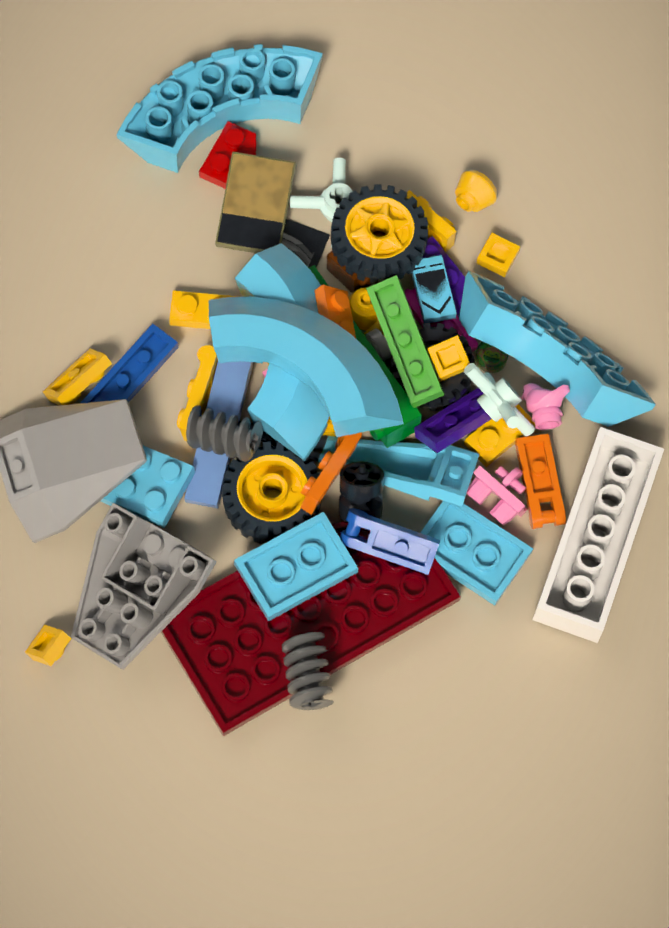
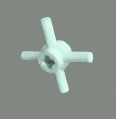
[290,158,353,248]
[464,363,535,436]

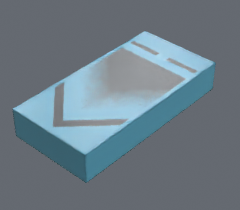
[411,255,457,324]

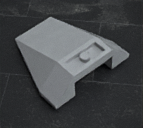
[0,399,147,543]
[71,503,217,670]

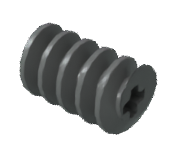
[186,405,263,462]
[282,632,334,710]

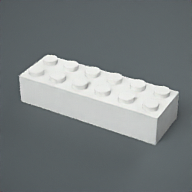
[533,427,664,643]

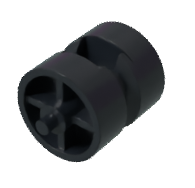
[338,461,384,523]

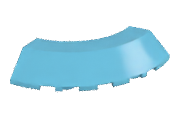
[116,44,323,173]
[235,243,329,461]
[459,271,656,427]
[209,297,404,437]

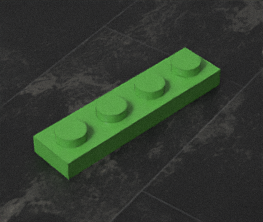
[366,275,445,408]

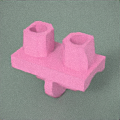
[467,466,527,526]

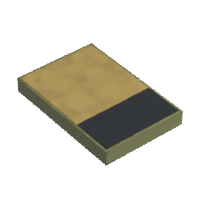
[215,152,296,253]

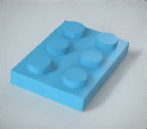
[100,445,196,528]
[420,501,533,606]
[234,512,358,621]

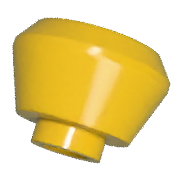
[455,170,497,212]
[348,287,378,330]

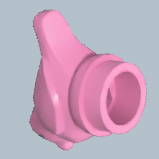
[521,383,570,430]

